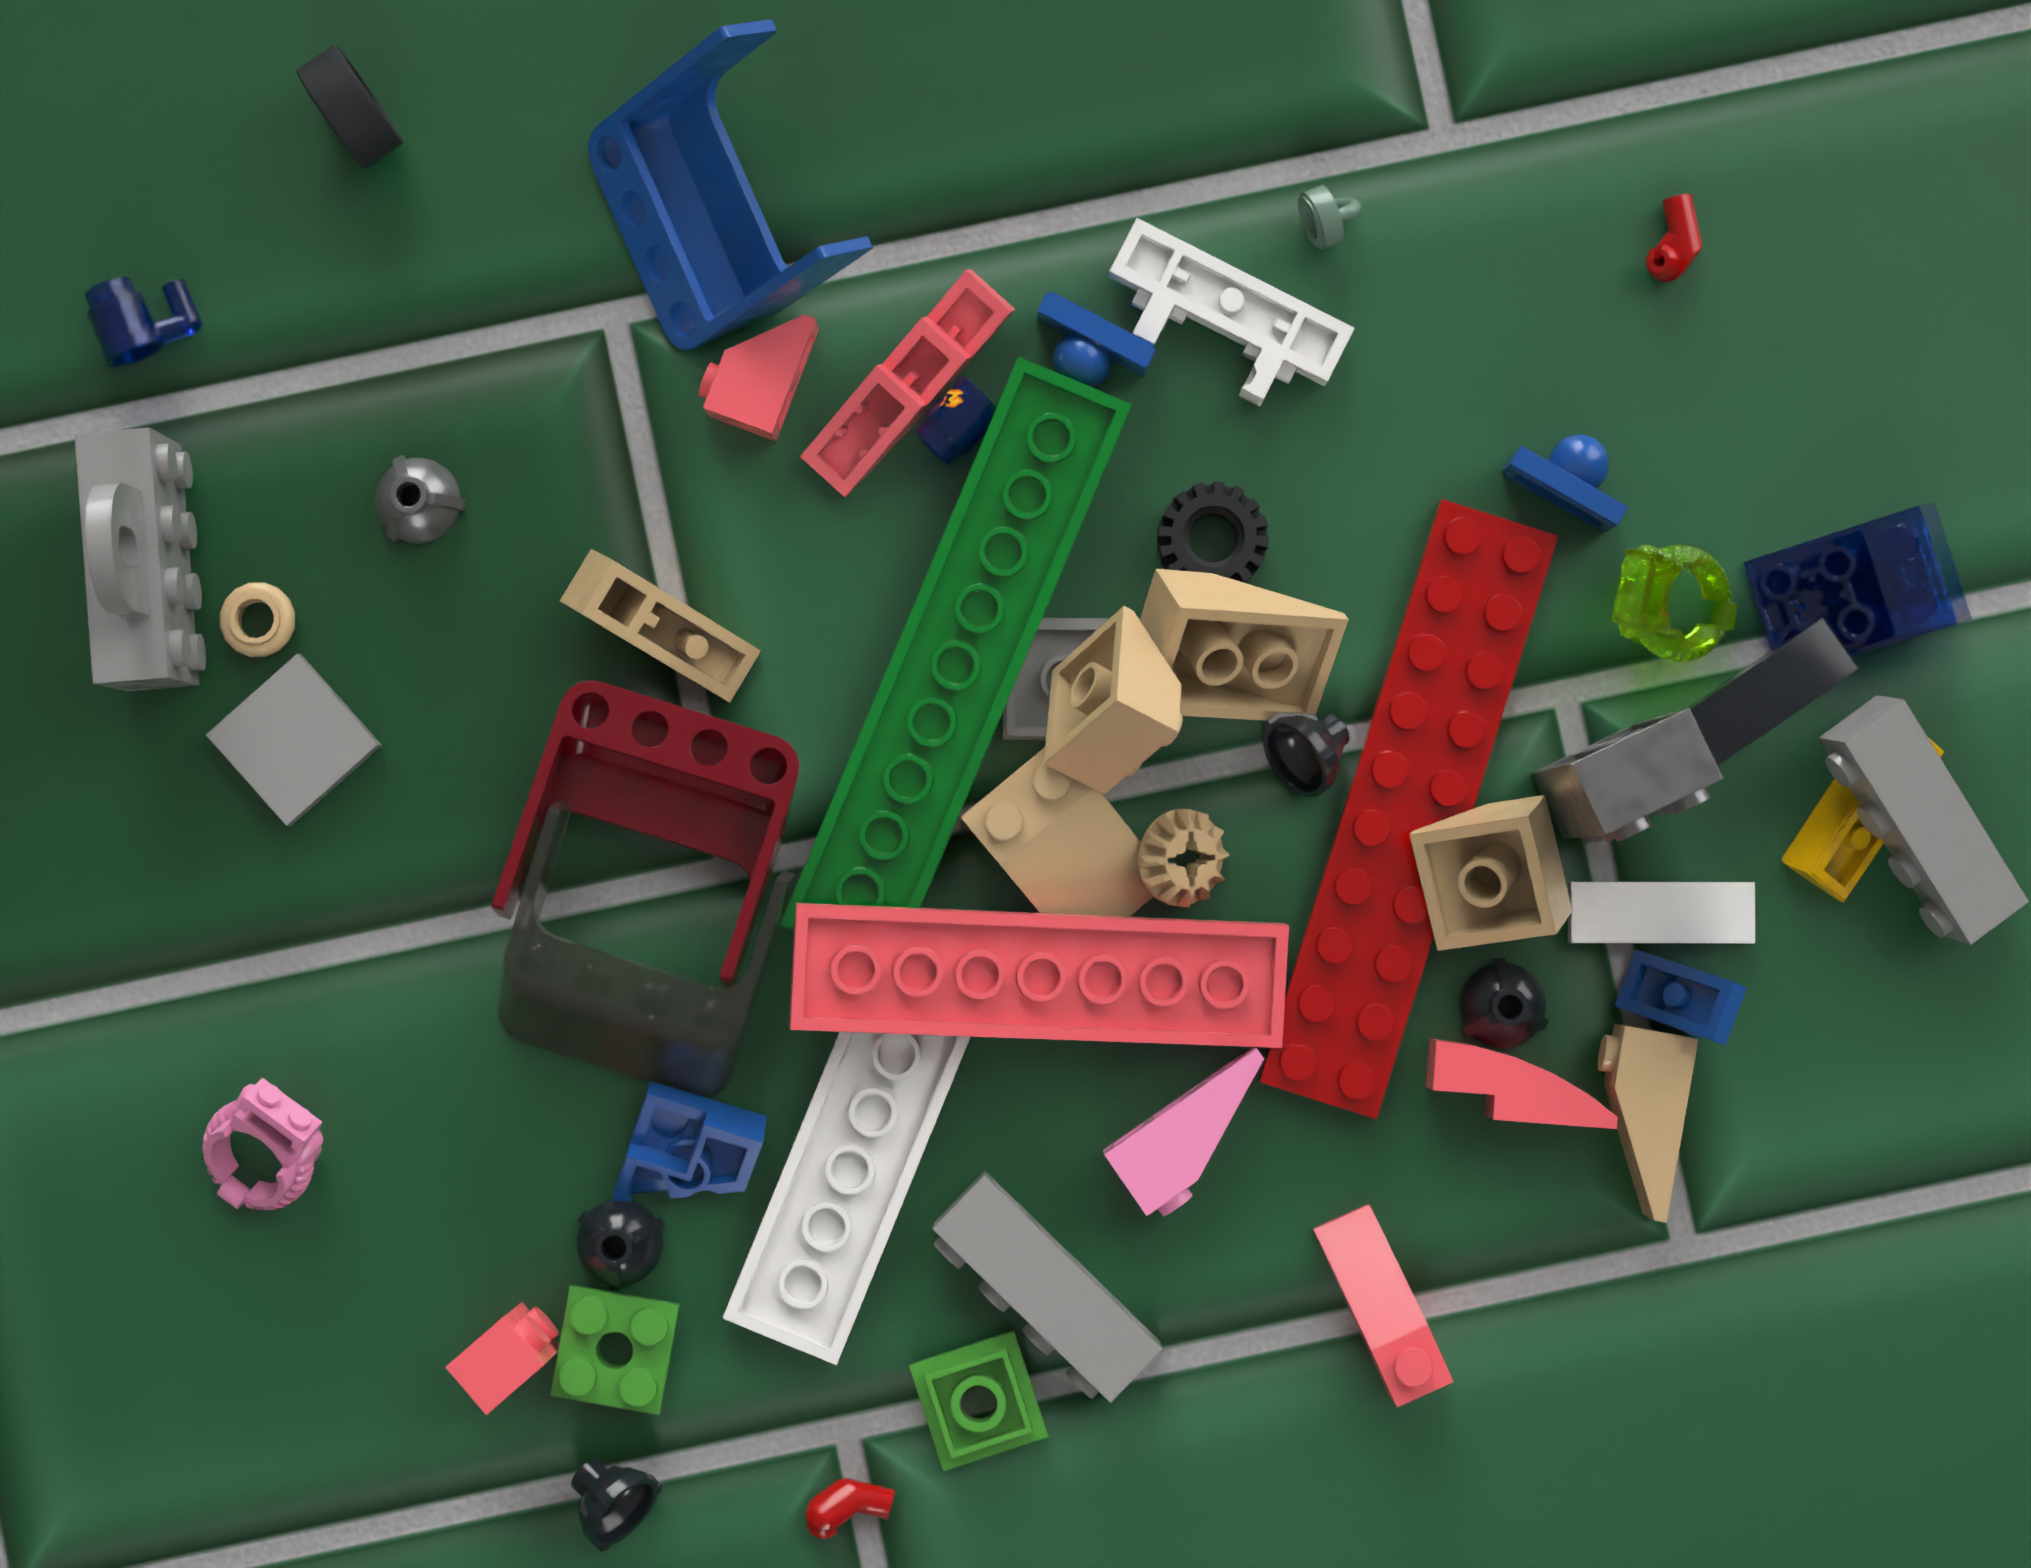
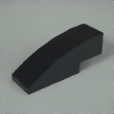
[1687,616,1859,766]

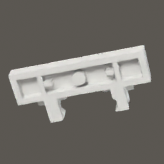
[1108,218,1355,407]

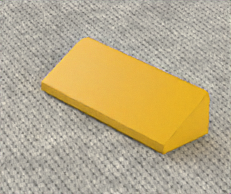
[1782,738,1944,903]

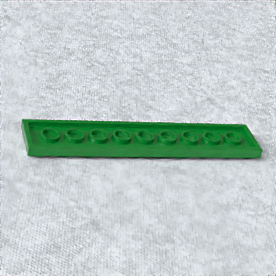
[780,356,1132,931]

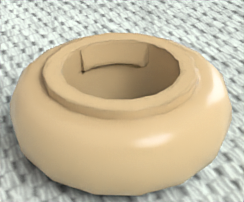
[220,582,295,657]

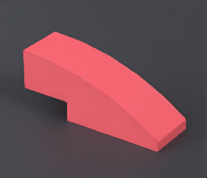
[1425,1038,1618,1129]

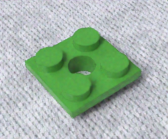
[550,1284,680,1415]
[909,1330,1049,1472]

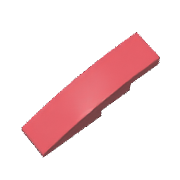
[800,269,1016,497]

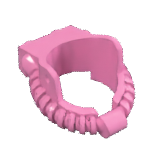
[203,1078,323,1210]

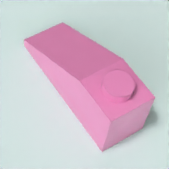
[1103,1047,1264,1216]

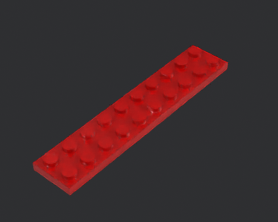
[1258,499,1558,1119]

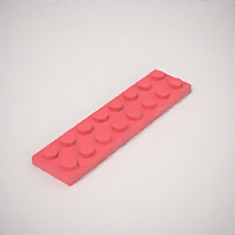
[789,903,1289,1048]

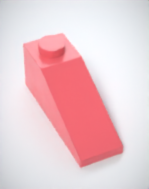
[1313,1204,1454,1408]

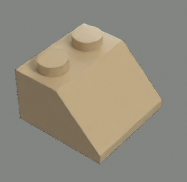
[1044,606,1183,794]
[1409,795,1572,951]

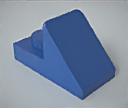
[1614,949,1747,1046]

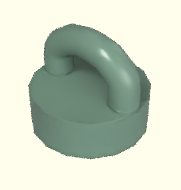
[1298,185,1362,250]

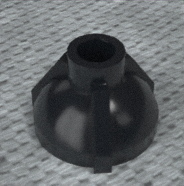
[1263,713,1350,797]
[1459,957,1549,1048]
[577,1200,666,1291]
[571,1459,662,1552]

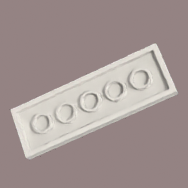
[723,1032,970,1365]

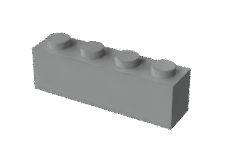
[1819,695,2029,945]
[932,1170,1162,1403]

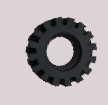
[1157,481,1269,583]

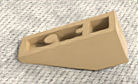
[560,549,761,703]
[1598,1023,1698,1223]

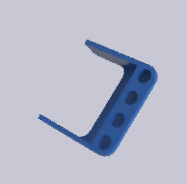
[588,19,873,350]

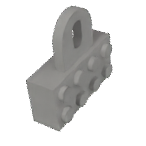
[74,428,206,691]

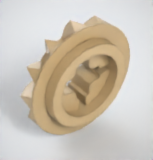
[1138,809,1230,907]

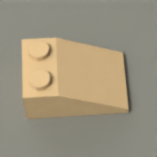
[1140,569,1349,721]
[961,747,1154,917]

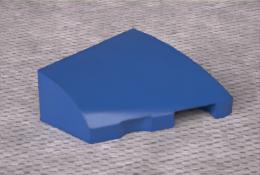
[611,1081,767,1202]

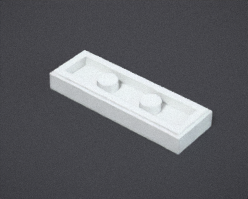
[1568,882,1755,943]

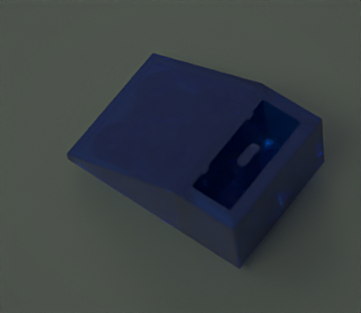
[1743,503,1972,656]

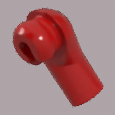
[1645,193,1702,282]
[805,1478,895,1539]

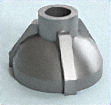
[375,455,467,544]

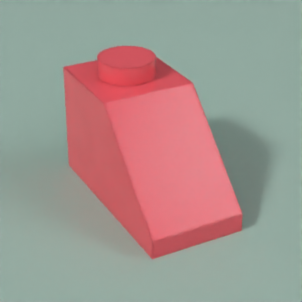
[698,314,819,442]

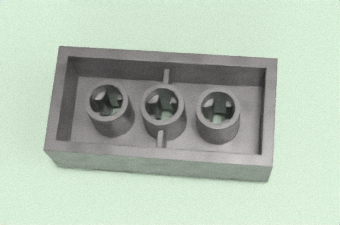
[1531,708,1723,845]

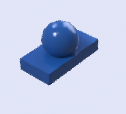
[1037,291,1156,388]
[1502,434,1628,533]

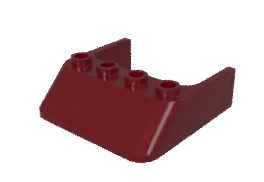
[491,680,800,990]

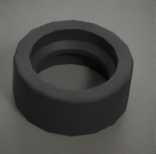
[296,45,403,169]

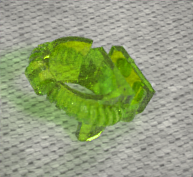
[1611,544,1738,662]

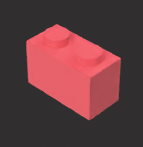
[445,1302,559,1415]

